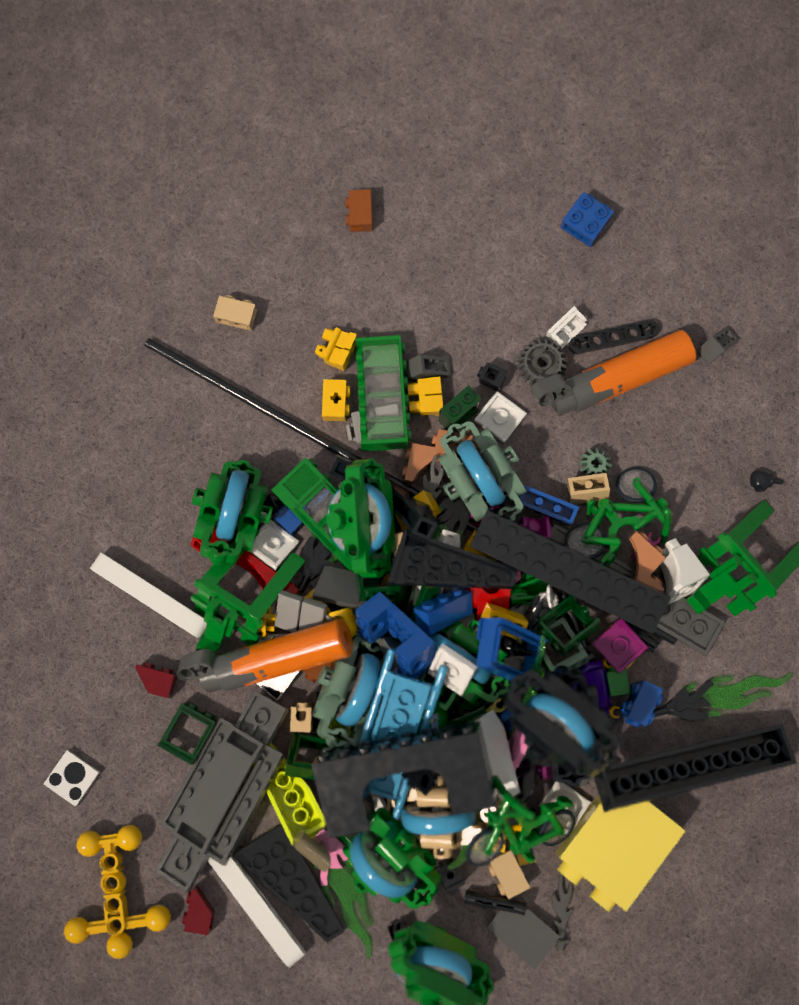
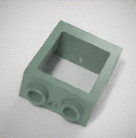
[533,617,589,676]

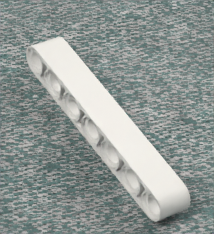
[90,552,207,639]
[207,856,306,968]

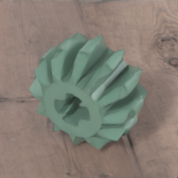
[579,448,612,476]

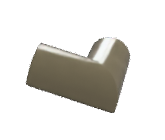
[293,831,331,872]

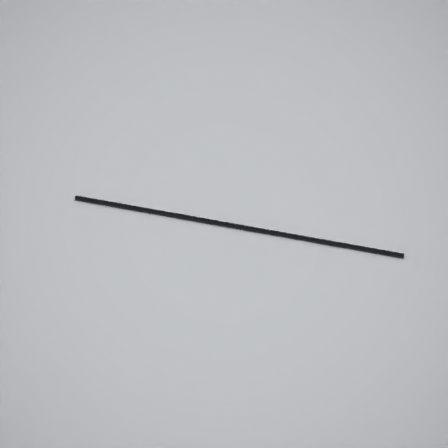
[144,338,677,645]

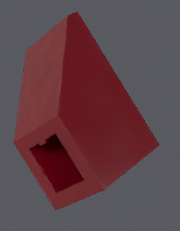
[135,662,178,698]
[182,886,215,935]

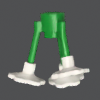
[510,578,558,611]

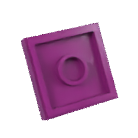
[592,618,648,674]

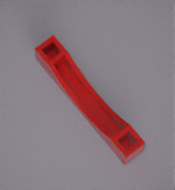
[190,528,299,610]

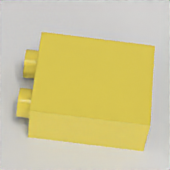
[555,794,685,912]

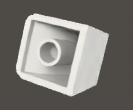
[660,538,710,605]

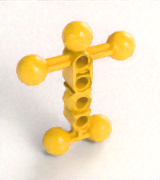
[64,825,171,959]

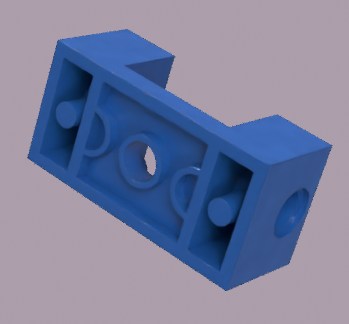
[355,592,435,679]

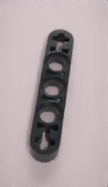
[568,320,659,354]

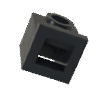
[477,362,508,392]
[401,769,437,796]
[436,858,466,893]

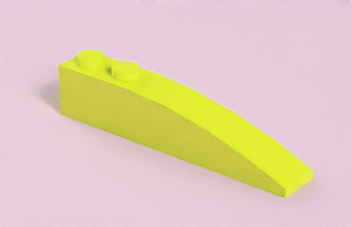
[253,743,326,846]

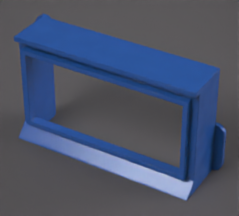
[476,618,548,686]

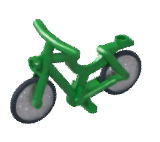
[565,467,672,565]
[466,776,575,867]

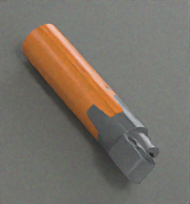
[531,330,696,416]
[177,619,353,693]

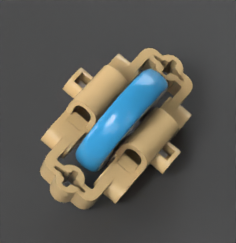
[384,772,502,859]

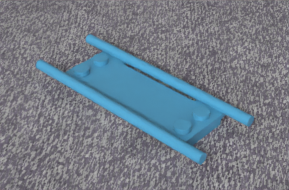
[359,648,448,819]

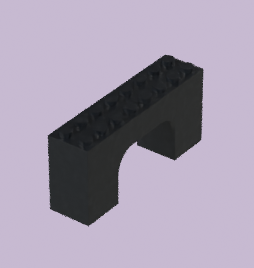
[311,720,497,838]

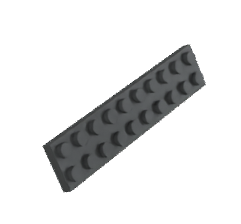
[551,523,725,656]

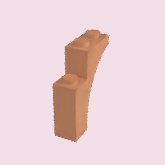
[402,429,481,485]
[629,531,666,624]

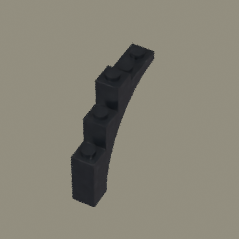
[328,454,438,540]

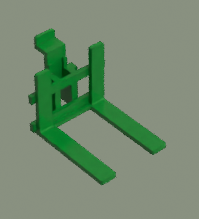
[686,500,799,616]
[191,529,305,653]

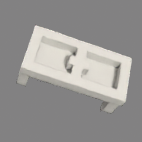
[546,306,587,350]

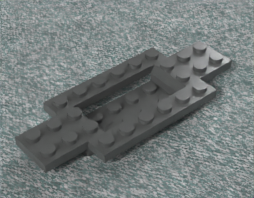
[155,690,289,893]

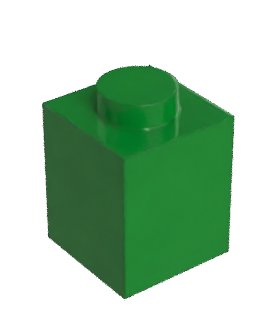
[606,668,631,697]

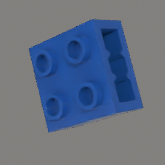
[560,192,614,248]
[620,680,663,728]

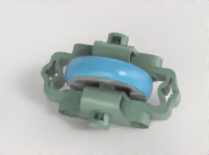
[438,422,527,522]
[313,634,391,748]

